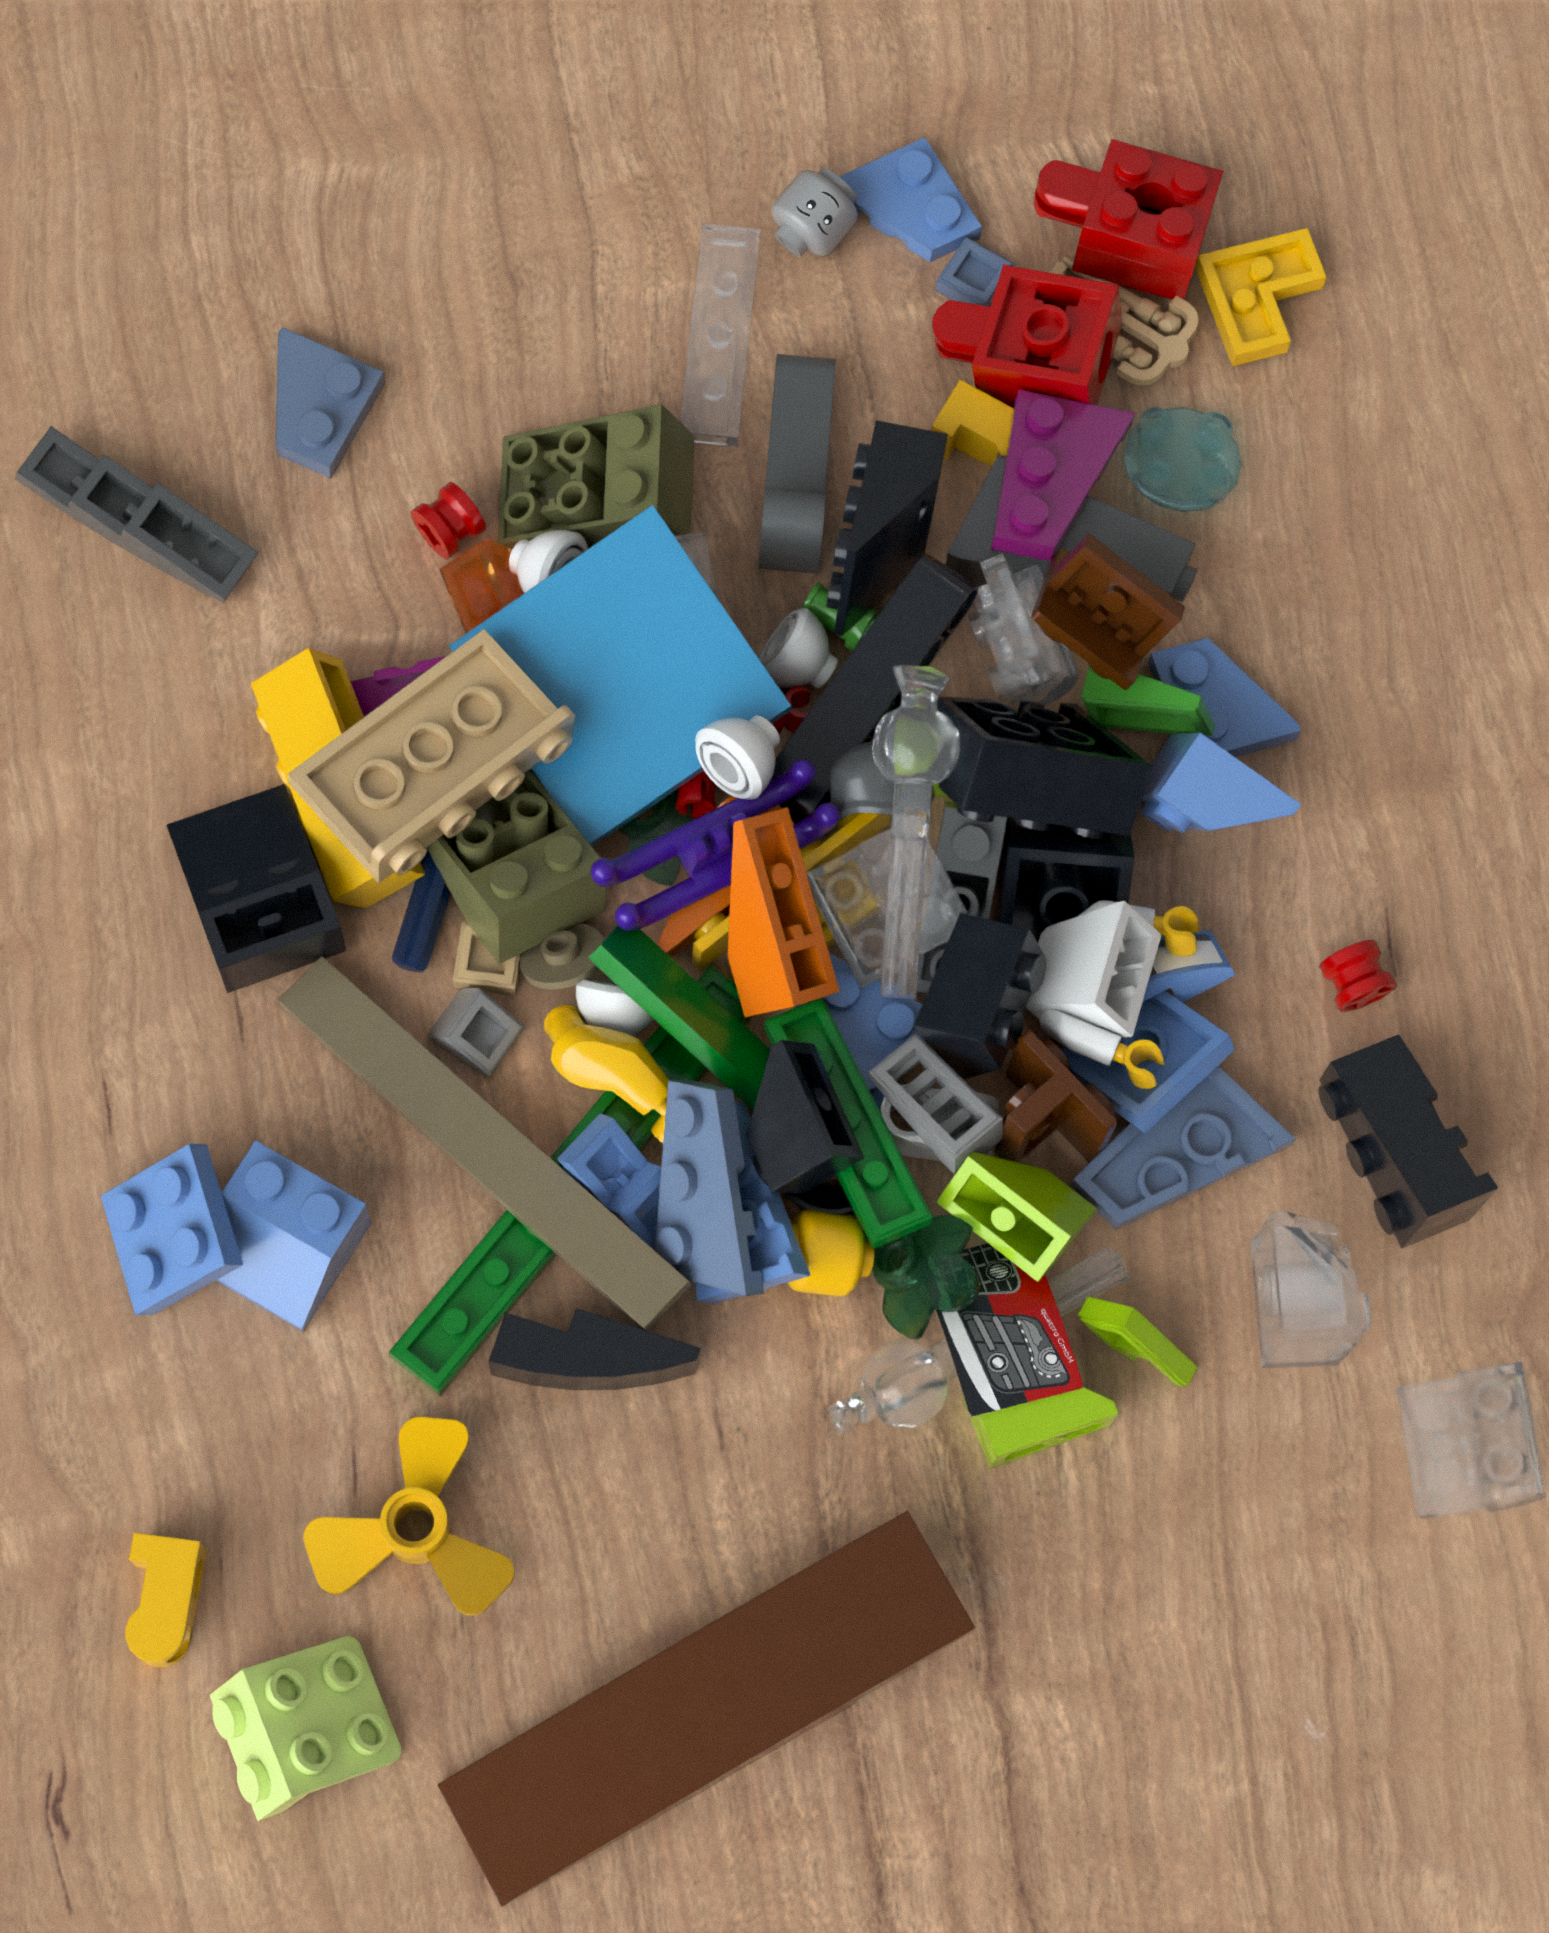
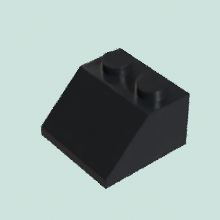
[997,817,1135,943]
[914,913,1046,1080]

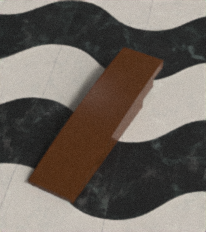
[438,1510,975,1907]

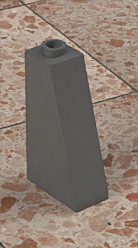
[946,455,1198,602]

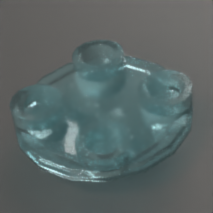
[1124,407,1241,512]

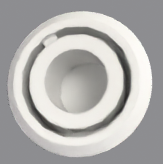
[509,530,588,593]
[759,608,838,689]
[695,715,780,800]
[576,977,654,1036]

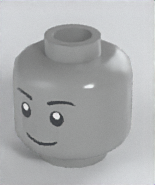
[772,168,858,258]

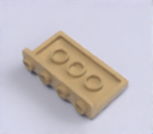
[288,629,575,884]

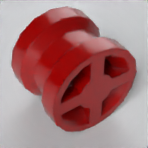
[411,482,486,559]
[1319,940,1397,1012]

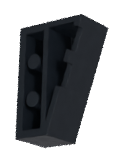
[1318,1034,1498,1249]

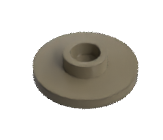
[520,923,604,990]

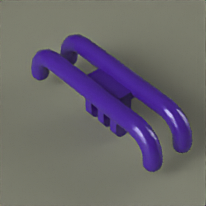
[590,759,840,931]

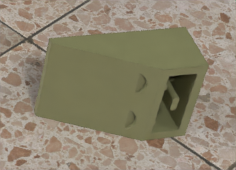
[497,404,694,549]
[427,770,606,964]

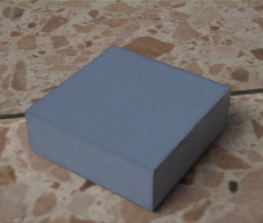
[935,237,1016,307]

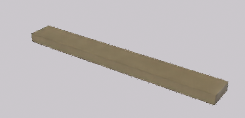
[277,956,690,1331]

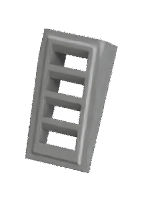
[868,1033,1003,1175]

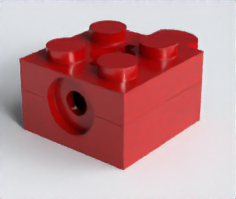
[1033,139,1224,300]
[932,265,1122,408]

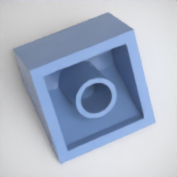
[1140,732,1301,834]
[215,1140,372,1331]

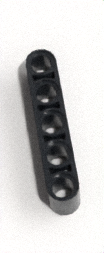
[770,553,979,824]

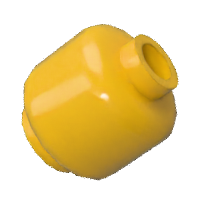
[788,1209,874,1297]

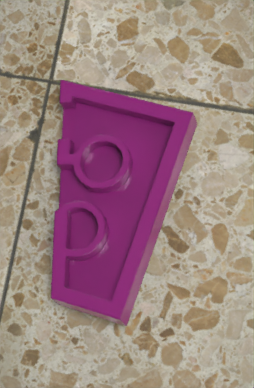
[991,389,1136,561]

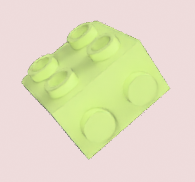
[210,1636,401,1821]

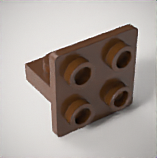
[1031,533,1185,690]
[994,1030,1117,1163]

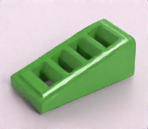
[1081,666,1215,737]

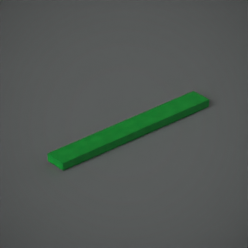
[389,965,752,1396]

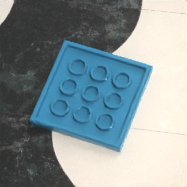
[449,505,793,848]

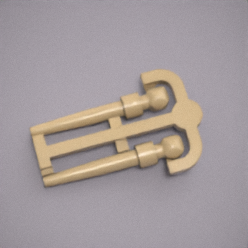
[1049,255,1199,386]

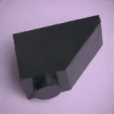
[746,1040,864,1194]

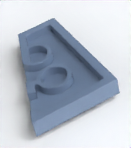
[1070,1066,1296,1230]
[655,1079,764,1296]

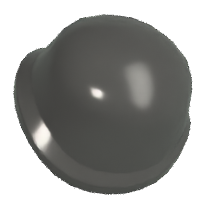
[828,741,935,821]

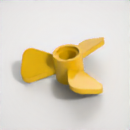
[303,1417,515,1616]

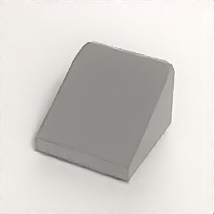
[428,988,525,1076]

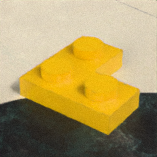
[1195,228,1327,367]

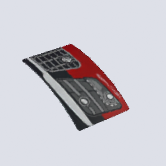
[918,1243,1083,1416]

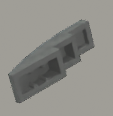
[15,426,259,603]

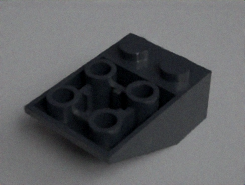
[826,420,948,636]
[166,784,346,993]

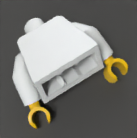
[1025,900,1199,1089]

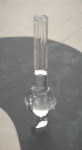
[872,665,960,999]
[827,1246,1129,1438]

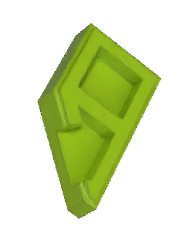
[1077,1296,1198,1387]

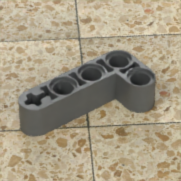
[758,354,836,574]

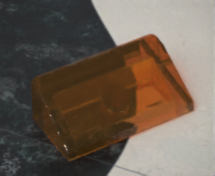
[439,539,524,633]

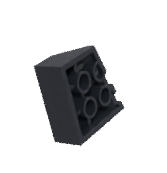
[933,696,1152,839]

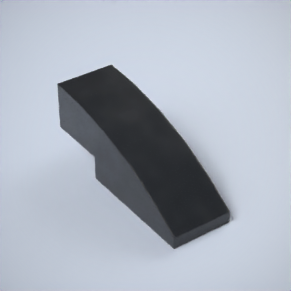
[488,1308,701,1390]

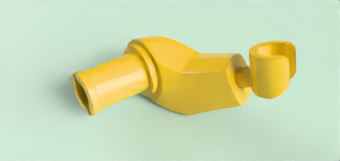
[544,1005,670,1143]

